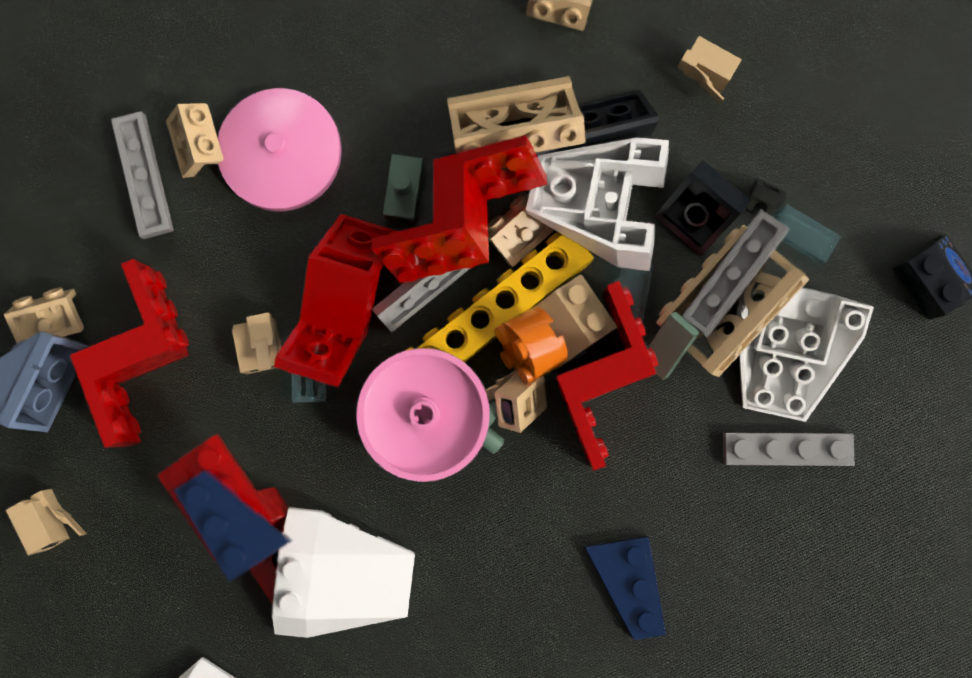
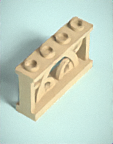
[447,76,585,153]
[656,225,809,377]

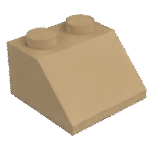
[535,274,618,367]

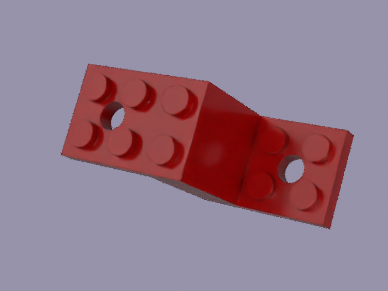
[371,135,547,283]
[274,214,399,387]
[70,259,189,448]
[555,281,659,470]
[157,435,289,605]

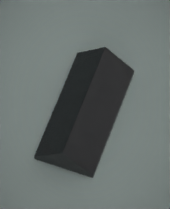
[522,90,659,157]

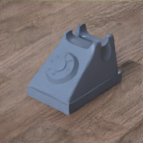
[0,331,89,432]

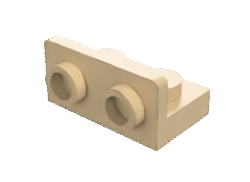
[526,0,593,30]
[166,103,223,178]
[488,195,554,267]
[3,287,84,343]

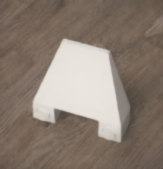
[526,137,669,271]

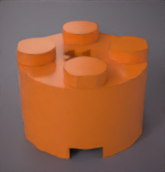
[494,306,568,384]

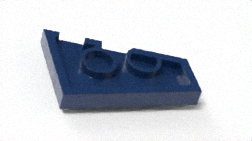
[174,470,293,581]
[584,536,666,640]

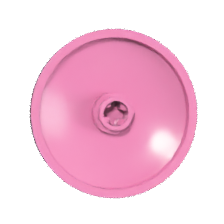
[218,88,341,212]
[357,348,490,482]

